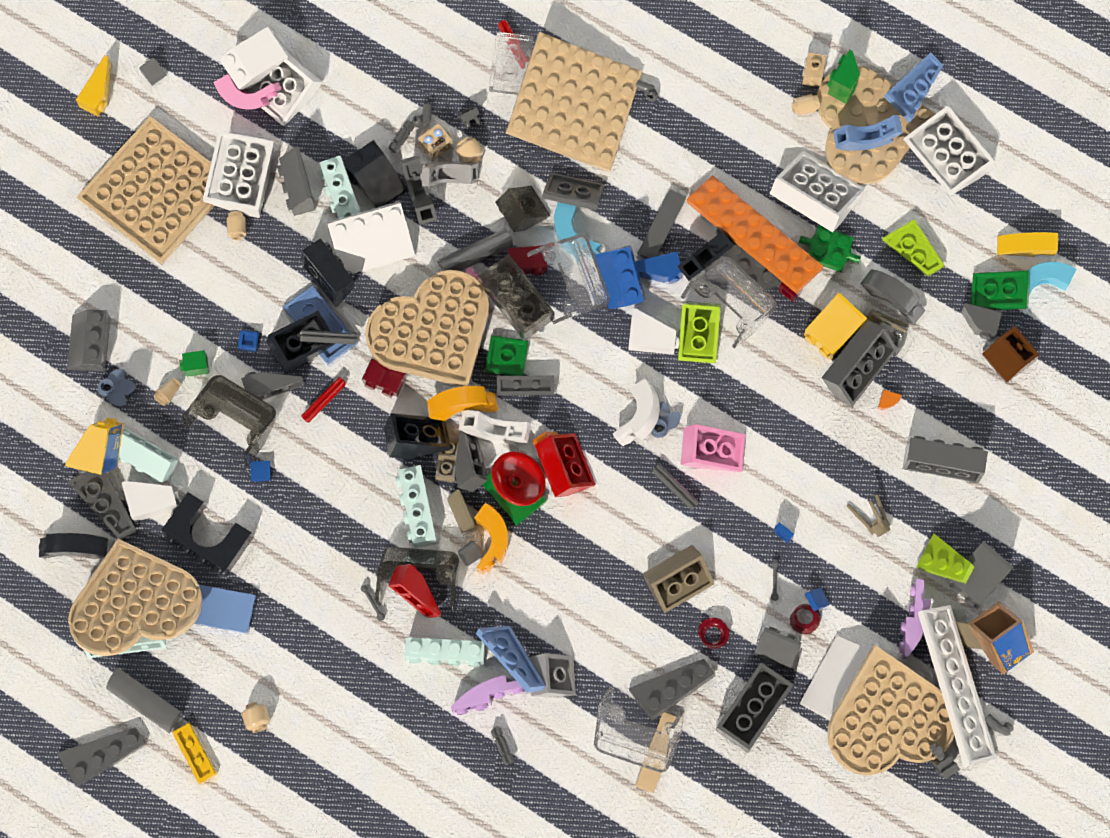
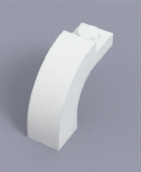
[613,378,660,446]
[460,411,531,445]

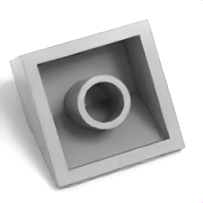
[529,653,576,698]

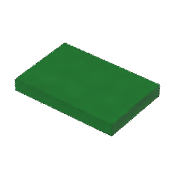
[971,270,1030,310]
[482,473,546,526]

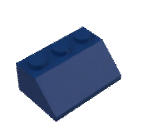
[594,245,646,309]

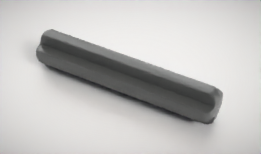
[300,330,357,344]
[653,464,699,510]

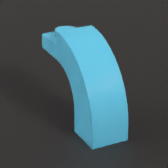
[554,202,602,258]
[1029,262,1077,295]

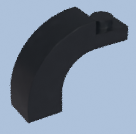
[677,231,734,281]
[39,533,108,559]

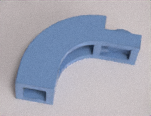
[833,115,903,151]

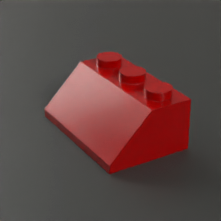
[535,433,596,498]

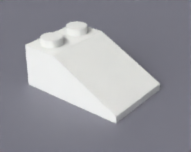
[219,27,289,90]

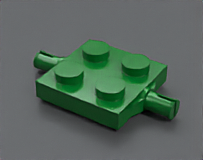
[798,226,861,273]

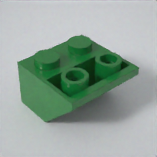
[827,49,860,104]

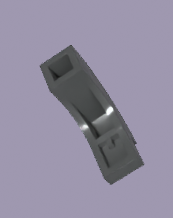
[400,155,438,225]
[860,269,926,325]

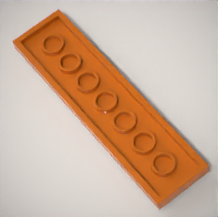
[687,175,823,294]

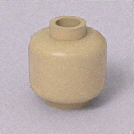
[456,136,484,163]
[241,702,270,733]

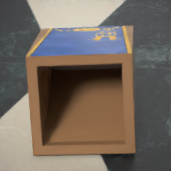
[968,601,1034,674]

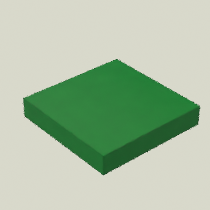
[485,335,528,376]

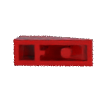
[388,564,441,618]

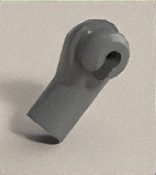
[985,714,1014,736]

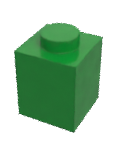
[179,350,209,377]

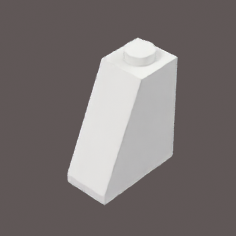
[629,308,679,355]
[122,481,181,522]

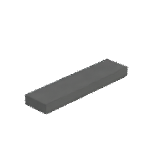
[637,190,686,259]

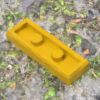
[172,722,217,784]

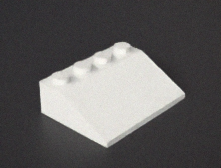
[248,52,323,126]
[903,106,995,196]
[203,131,275,218]
[770,151,866,232]
[327,202,415,274]
[799,636,870,721]

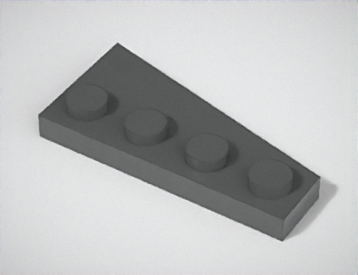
[67,471,137,540]
[628,659,716,720]
[57,727,146,788]

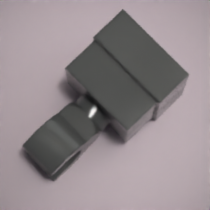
[929,743,960,779]

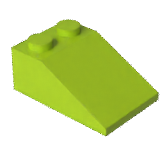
[678,301,721,363]

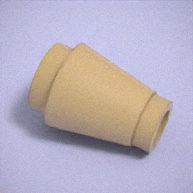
[153,378,181,406]

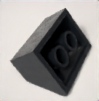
[302,238,355,307]

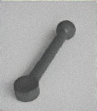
[771,560,779,601]
[361,585,385,621]

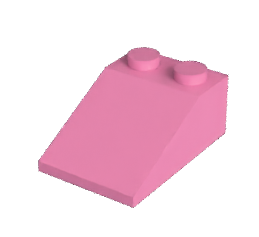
[681,424,745,472]

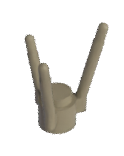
[866,309,908,333]
[847,494,891,537]

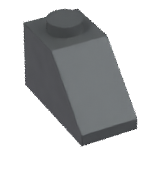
[961,303,1002,340]

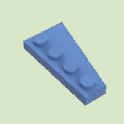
[884,52,943,123]
[476,626,546,692]

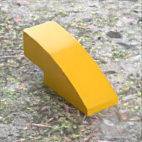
[997,232,1058,257]

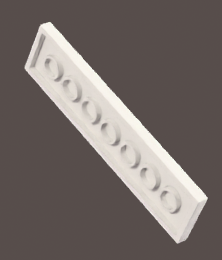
[918,605,997,767]

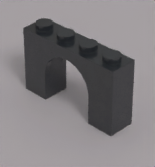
[161,492,254,575]

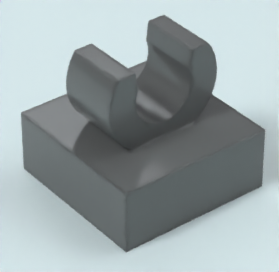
[457,106,480,129]

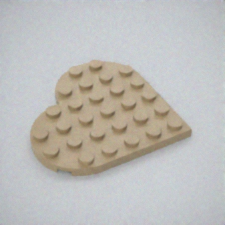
[817,66,936,185]
[366,270,489,387]
[68,539,203,656]
[827,645,954,775]

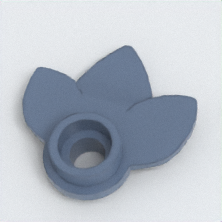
[98,369,136,406]
[651,401,681,438]

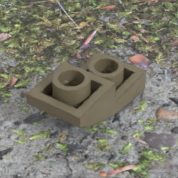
[435,441,458,482]

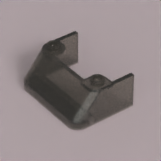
[182,375,276,467]
[375,547,460,611]

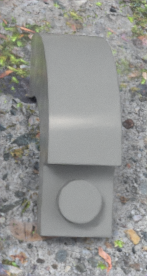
[420,162,478,187]

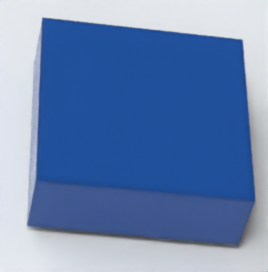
[238,330,260,352]
[250,461,271,482]
[773,522,794,543]
[805,588,830,611]

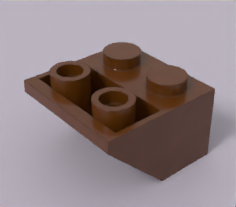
[982,326,1039,384]

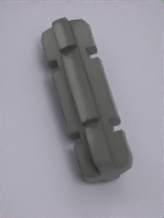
[389,120,415,153]
[491,727,514,765]

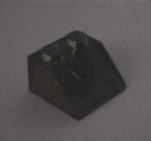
[495,185,550,232]

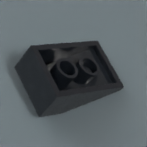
[343,140,407,208]
[267,311,336,374]
[384,413,451,459]

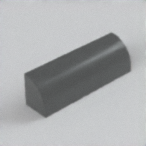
[437,228,513,271]
[106,667,184,734]

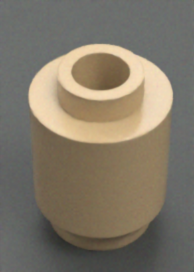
[791,94,820,116]
[227,211,246,241]

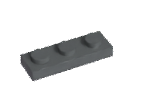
[497,375,554,396]

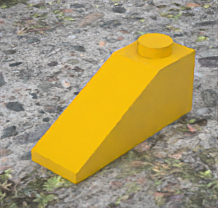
[76,55,111,117]

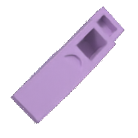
[899,579,931,660]
[451,675,525,715]

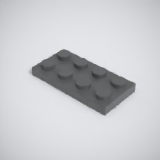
[716,229,780,298]

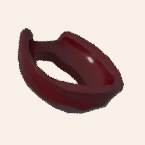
[790,604,821,634]
[698,617,730,649]

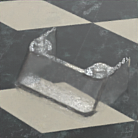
[527,234,610,325]
[681,256,777,349]
[594,686,685,773]

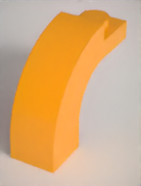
[427,386,498,421]
[474,503,508,575]

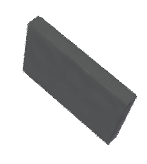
[542,172,605,211]

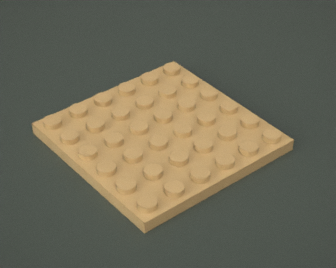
[505,32,642,172]
[76,116,215,265]

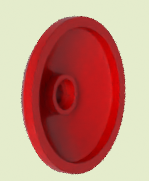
[491,451,546,506]

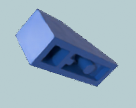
[636,252,683,283]

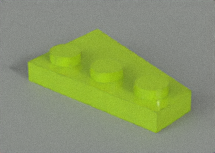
[882,219,944,277]
[916,533,974,584]

